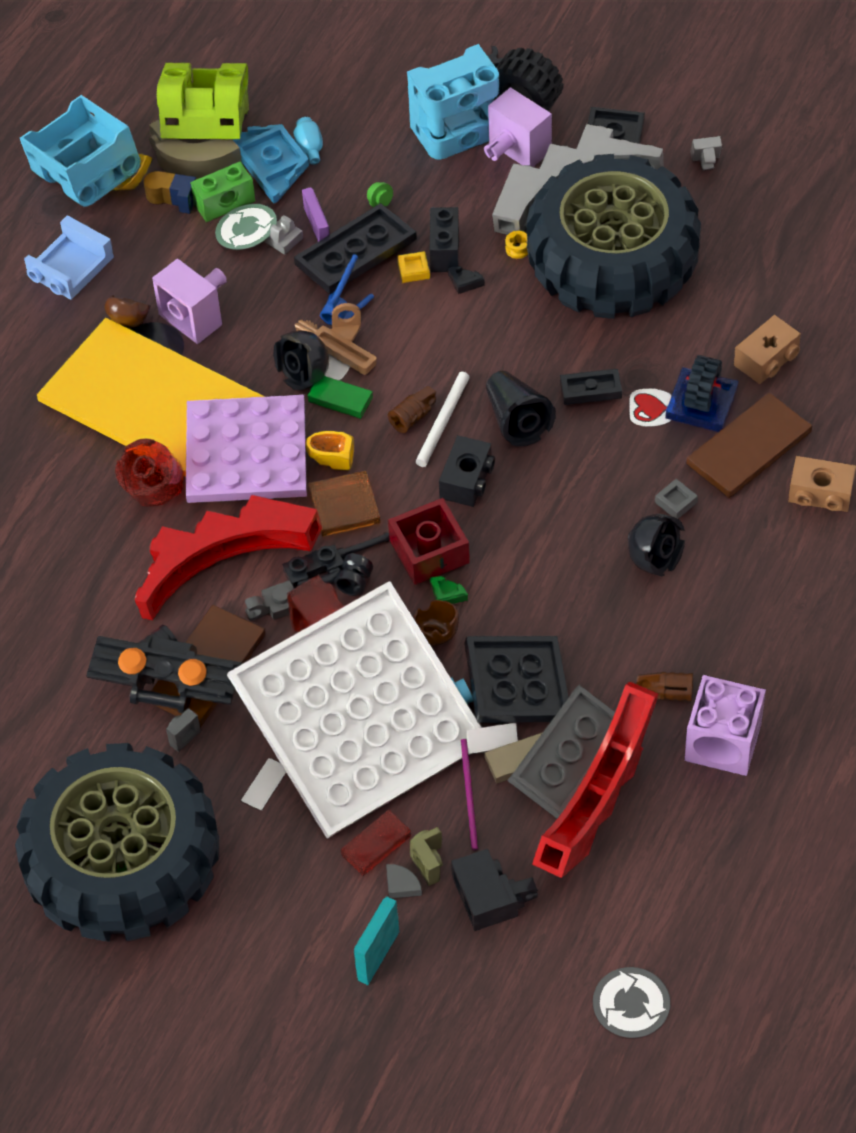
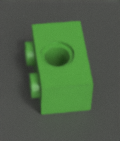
[191,161,255,222]

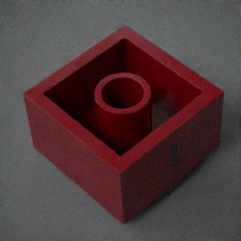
[388,498,470,585]

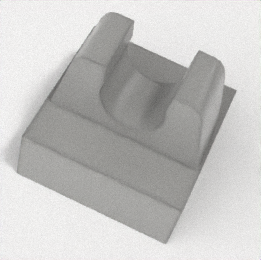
[690,136,722,170]
[264,215,303,255]

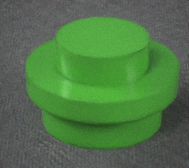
[367,182,393,207]

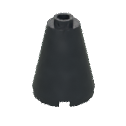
[486,371,556,447]

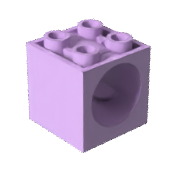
[685,675,766,776]

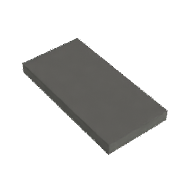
[507,685,615,818]

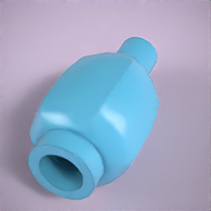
[293,117,323,165]

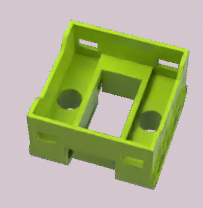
[157,63,249,139]

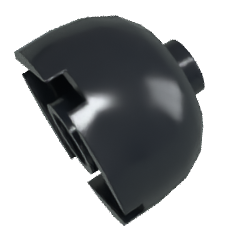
[273,330,329,390]
[628,514,685,577]

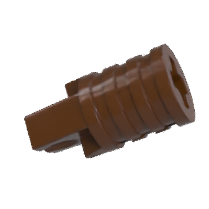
[388,385,436,433]
[636,672,693,702]

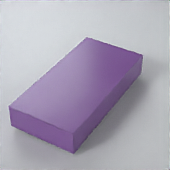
[302,187,330,242]

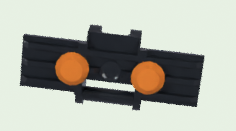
[86,636,242,713]

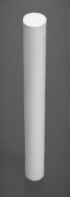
[416,372,470,467]

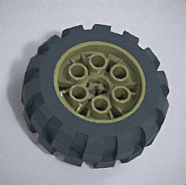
[527,154,701,319]
[15,743,219,942]

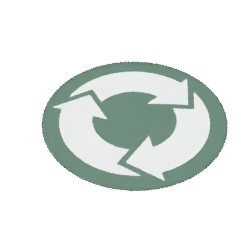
[215,204,277,250]

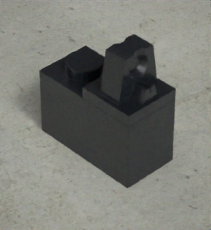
[451,849,538,931]

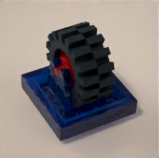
[665,355,739,432]

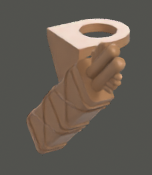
[295,303,377,375]

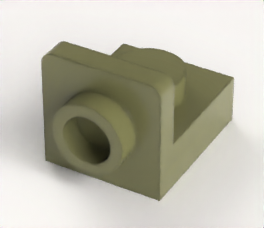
[410,827,443,886]

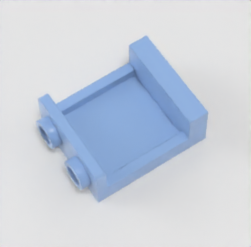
[24,215,114,300]

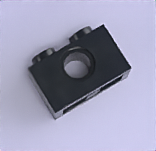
[429,207,459,273]
[439,435,495,507]

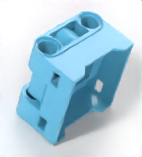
[407,44,499,159]
[20,95,141,207]

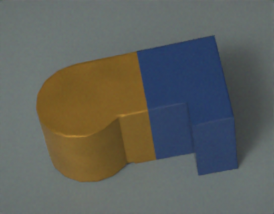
[144,171,196,214]

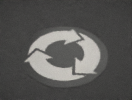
[593,967,670,1038]

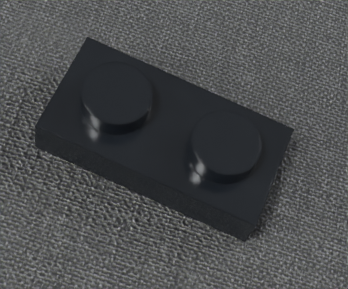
[560,369,622,405]

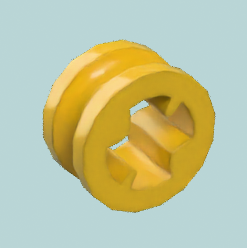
[505,231,528,259]

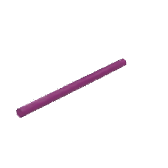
[461,739,478,850]

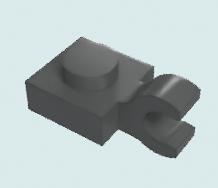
[245,580,302,621]

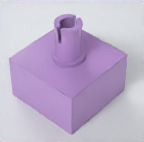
[484,87,552,167]
[152,258,227,344]

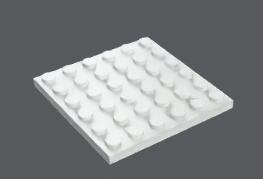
[227,581,482,839]

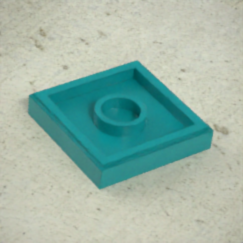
[354,896,400,985]

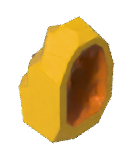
[305,431,354,470]

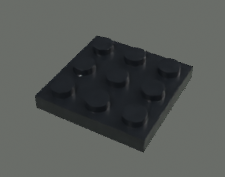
[464,636,569,723]

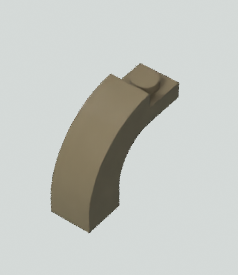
[149,120,242,180]

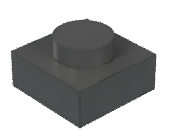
[655,479,698,519]
[166,708,201,752]

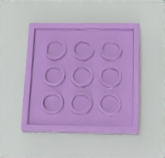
[186,395,307,503]

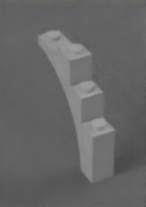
[492,124,664,235]

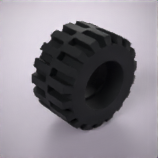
[494,47,564,112]

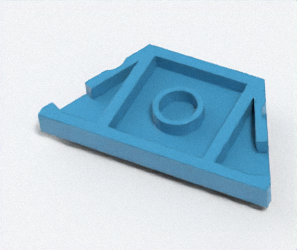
[232,124,309,204]

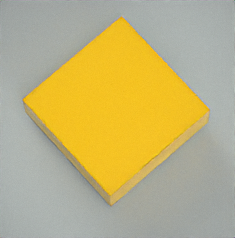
[397,251,430,283]

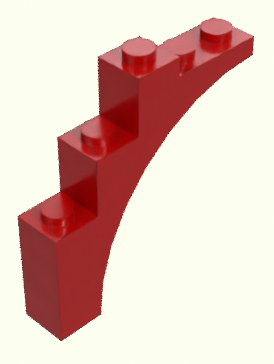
[135,495,323,621]
[532,682,659,878]

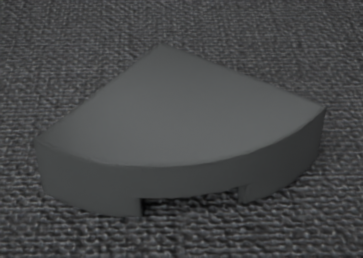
[386,864,422,898]

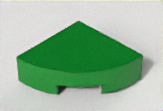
[430,576,468,604]

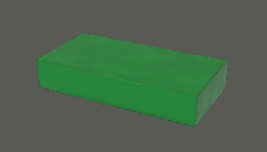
[308,376,373,419]

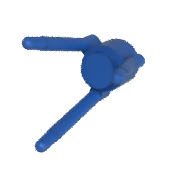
[320,254,374,326]

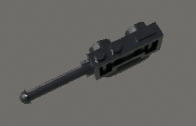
[282,532,389,593]

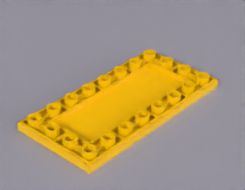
[37,318,265,477]

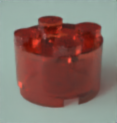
[115,438,184,506]

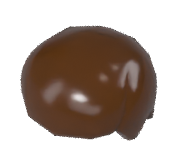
[104,295,151,328]
[413,600,459,646]

